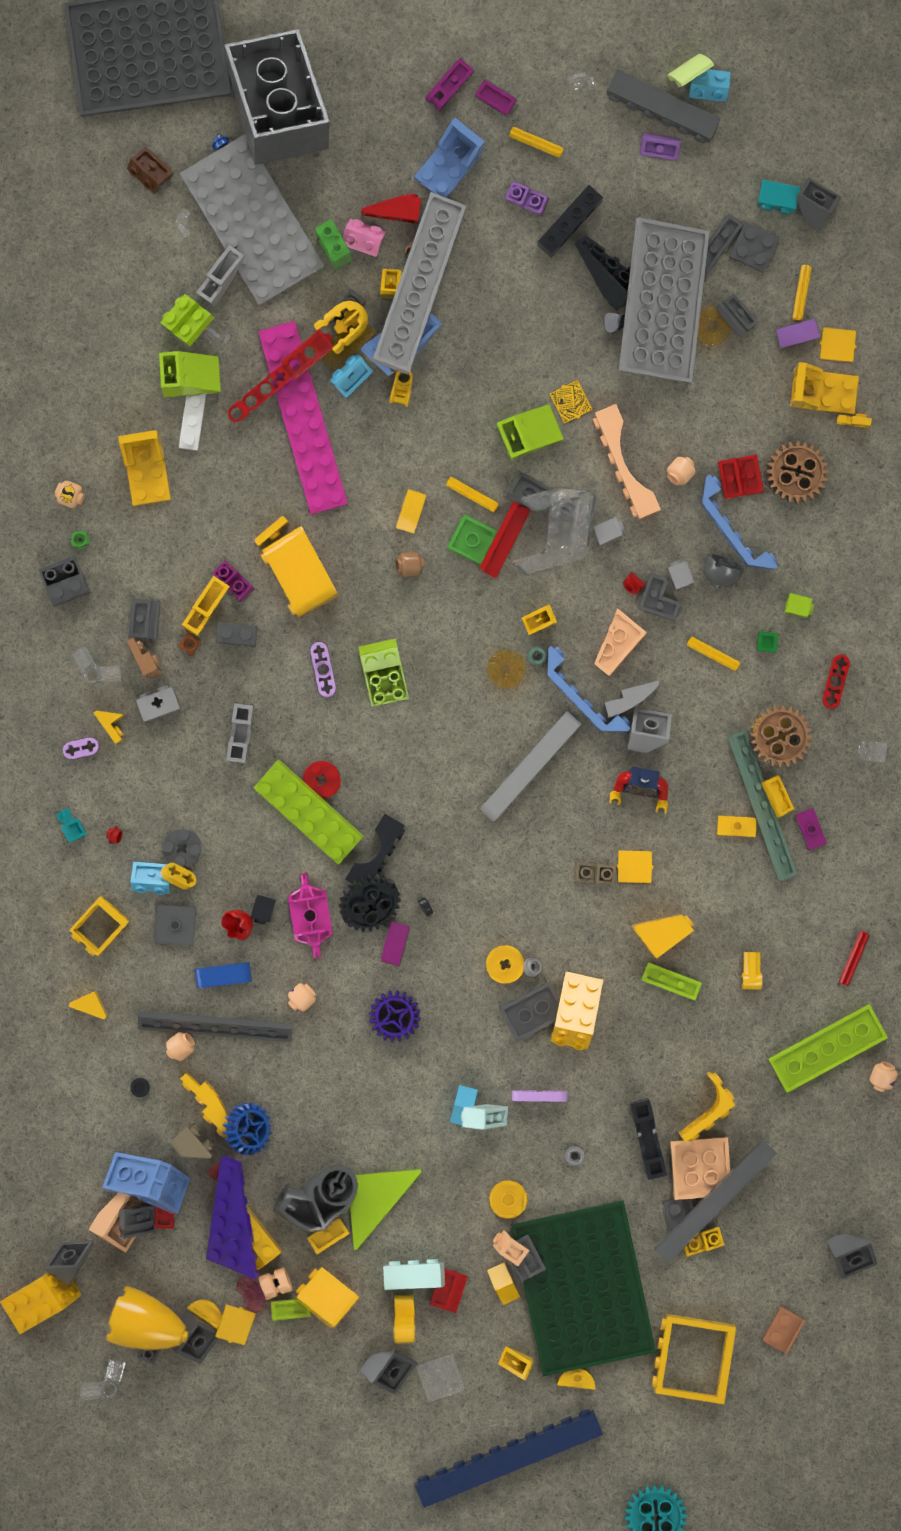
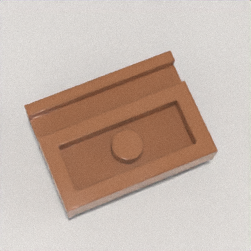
[762,1306,806,1354]

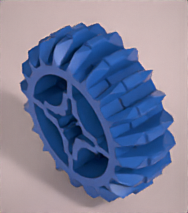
[222,1103,273,1155]

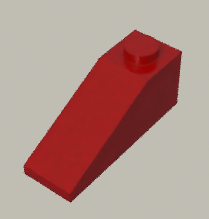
[361,193,421,224]

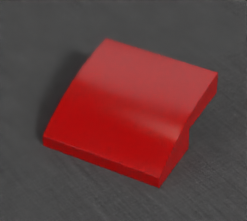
[718,454,765,499]

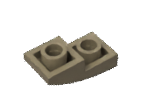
[574,862,616,885]

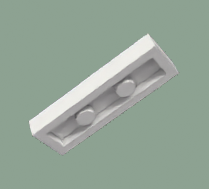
[179,394,206,451]

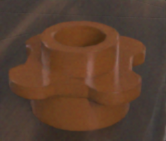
[178,633,201,656]

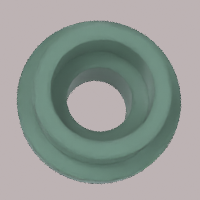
[528,647,547,666]

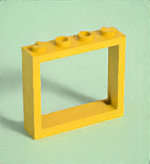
[652,1314,736,1404]

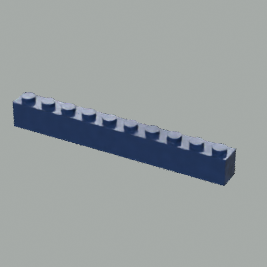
[415,1409,603,1508]

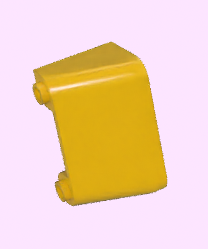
[261,526,339,617]

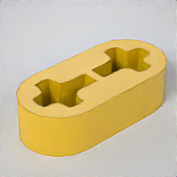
[161,863,196,890]

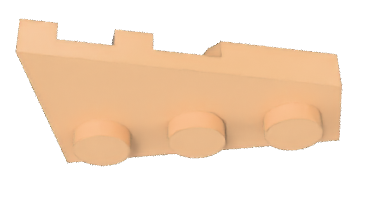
[594,608,647,677]

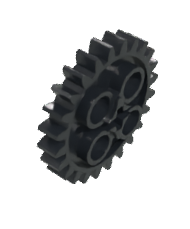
[339,874,401,932]

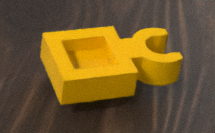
[836,414,872,428]

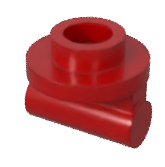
[623,572,646,594]

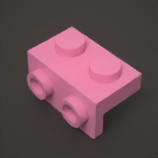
[342,219,386,257]

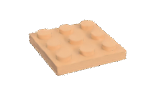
[670,1137,730,1200]

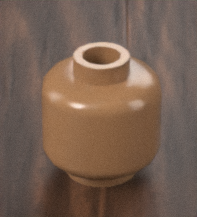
[395,551,425,577]

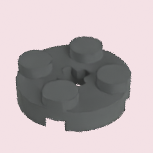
[163,829,201,867]

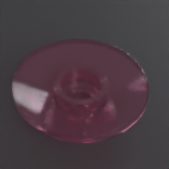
[237,1276,265,1313]

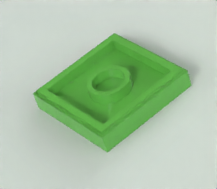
[447,514,498,565]

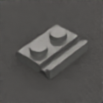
[715,294,759,337]
[129,599,161,640]
[663,1199,700,1233]
[119,1204,155,1239]
[510,1234,546,1282]

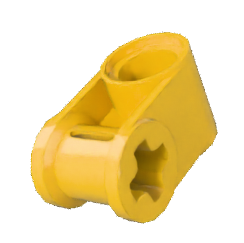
[389,371,413,407]

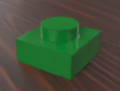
[757,632,778,653]

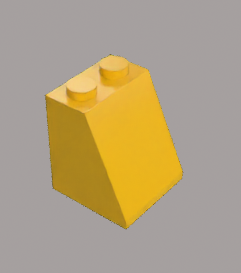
[631,914,694,959]
[295,1267,359,1328]

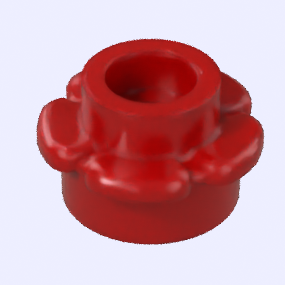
[106,826,123,844]

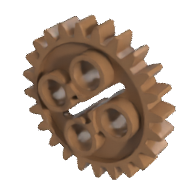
[766,441,829,504]
[750,705,813,767]

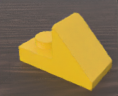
[94,711,125,745]

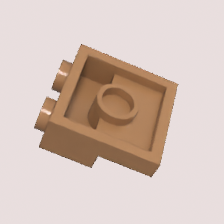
[127,638,162,679]

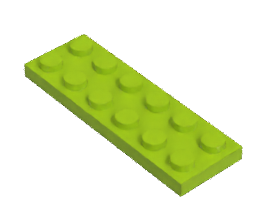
[254,759,364,865]
[768,1004,888,1093]

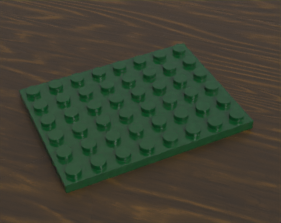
[511,1200,656,1377]

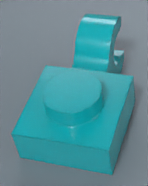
[56,808,87,843]

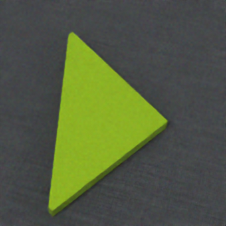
[350,1169,422,1250]

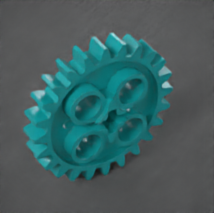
[624,1484,688,1531]

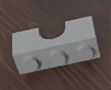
[226,703,255,764]

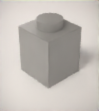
[667,560,694,591]

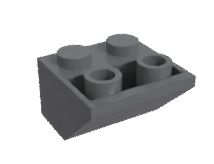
[39,555,91,607]

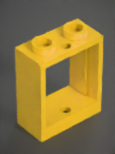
[69,896,131,956]

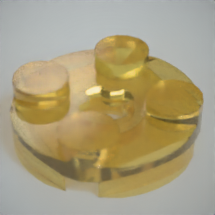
[697,306,731,345]
[487,650,525,688]

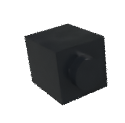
[251,895,276,925]

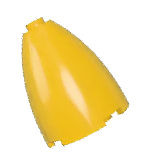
[106,1286,189,1350]

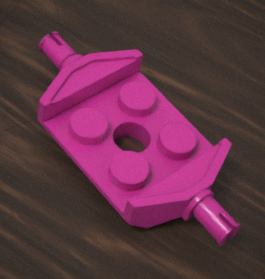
[288,873,333,958]

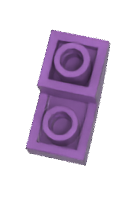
[505,181,549,216]
[776,318,820,348]

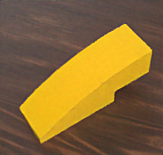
[182,576,230,637]

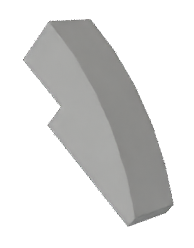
[196,245,245,307]
[604,680,659,718]

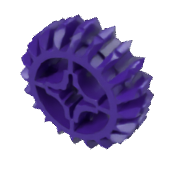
[369,990,421,1042]

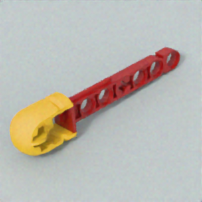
[228,301,368,422]

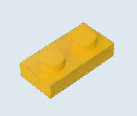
[307,1217,350,1254]

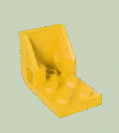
[790,362,859,415]
[118,430,171,506]

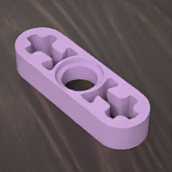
[311,642,336,697]
[512,1090,568,1102]

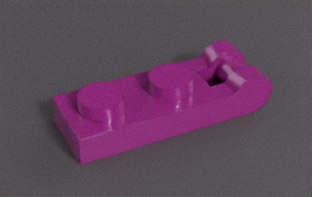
[425,58,474,112]

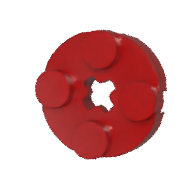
[302,761,341,799]

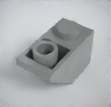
[593,517,625,546]

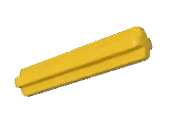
[509,127,564,158]
[792,265,812,321]
[446,477,499,512]
[687,637,740,671]

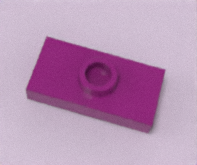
[475,79,517,117]
[795,808,827,850]

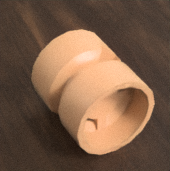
[259,1267,293,1300]

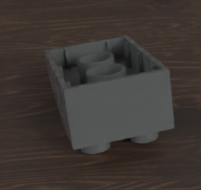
[225,29,330,165]

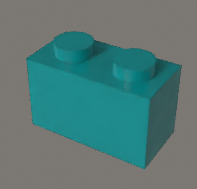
[757,180,800,215]

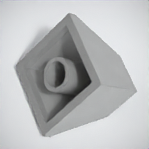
[627,708,672,753]

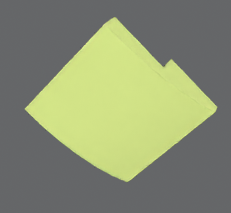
[667,54,714,87]

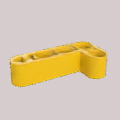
[394,1294,415,1343]

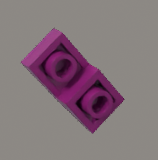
[212,560,255,602]
[381,922,410,966]

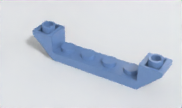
[701,474,778,570]
[547,646,631,732]

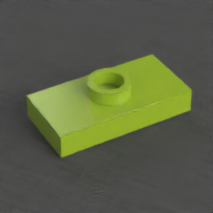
[270,1299,311,1321]

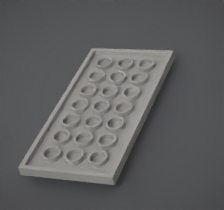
[180,134,324,306]
[619,218,710,383]

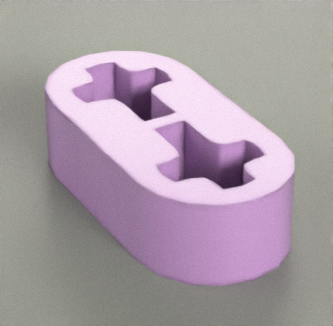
[63,738,99,759]

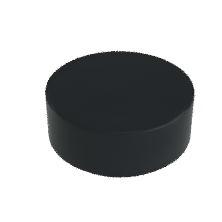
[417,897,433,917]
[130,1078,150,1097]

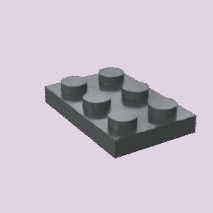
[499,981,560,1042]

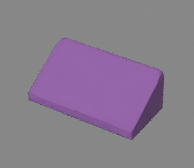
[640,133,681,161]

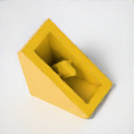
[380,269,402,299]
[522,604,557,635]
[68,990,108,1020]
[487,1262,521,1305]
[498,1346,534,1380]

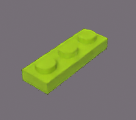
[641,962,702,1000]

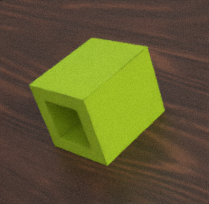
[784,593,814,618]

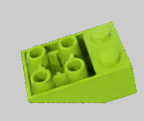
[159,351,221,397]
[496,404,564,461]
[358,638,409,707]

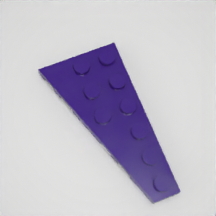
[206,1156,259,1279]

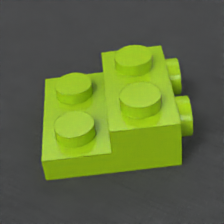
[160,294,215,346]

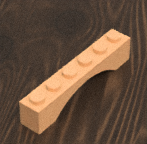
[592,404,661,520]

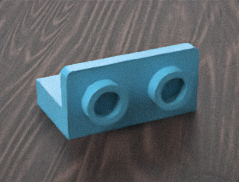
[131,862,171,895]

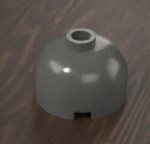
[704,554,744,589]

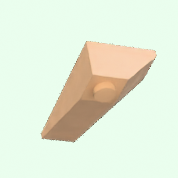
[89,1193,144,1253]

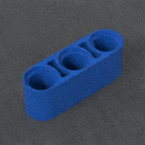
[195,962,252,988]

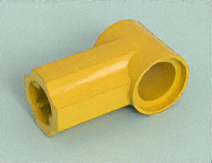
[741,952,762,990]

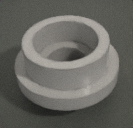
[523,958,541,977]
[565,1146,584,1166]

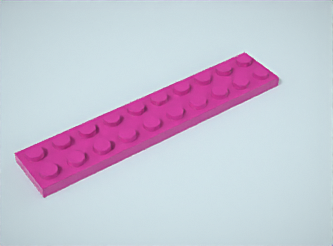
[258,321,348,515]

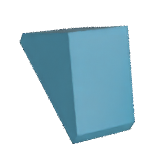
[450,1085,478,1126]

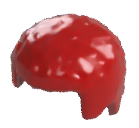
[221,910,253,940]

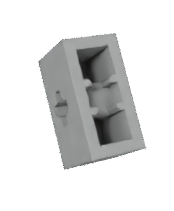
[136,685,181,723]

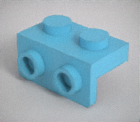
[689,69,730,102]
[329,354,373,398]

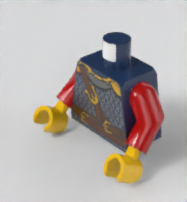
[610,767,669,814]

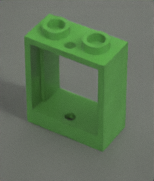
[315,219,352,270]

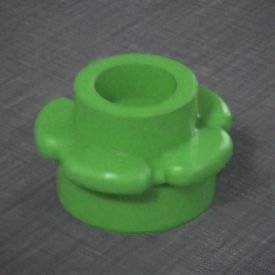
[71,530,90,549]

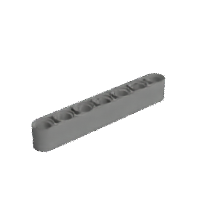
[479,711,581,822]

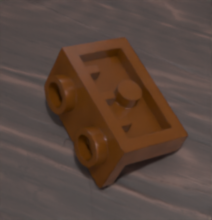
[127,146,173,194]

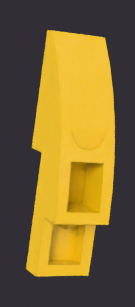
[180,1072,229,1138]

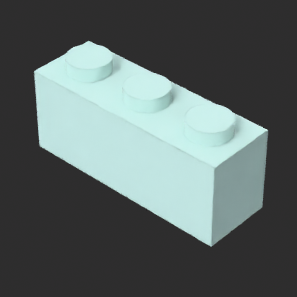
[461,1104,508,1129]
[383,1259,445,1290]

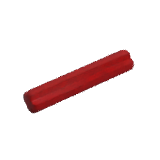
[839,931,870,986]

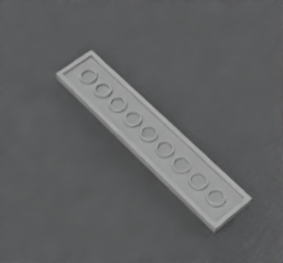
[372,192,466,375]

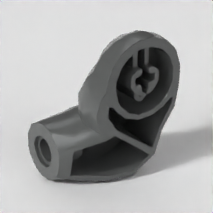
[273,1165,358,1232]

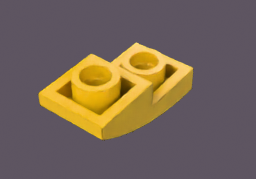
[396,489,426,534]
[683,1227,724,1257]

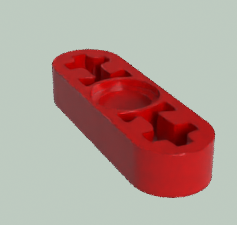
[822,654,850,709]

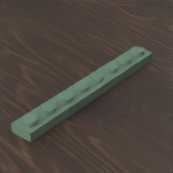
[728,730,797,881]

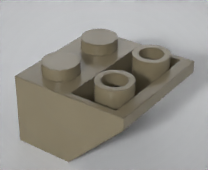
[170,1123,215,1159]

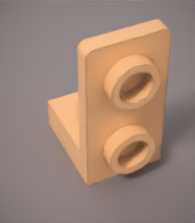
[493,1230,529,1266]

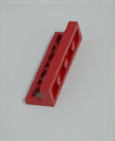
[479,501,531,579]

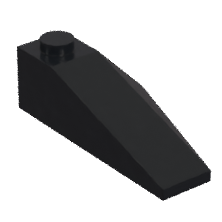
[575,235,631,311]

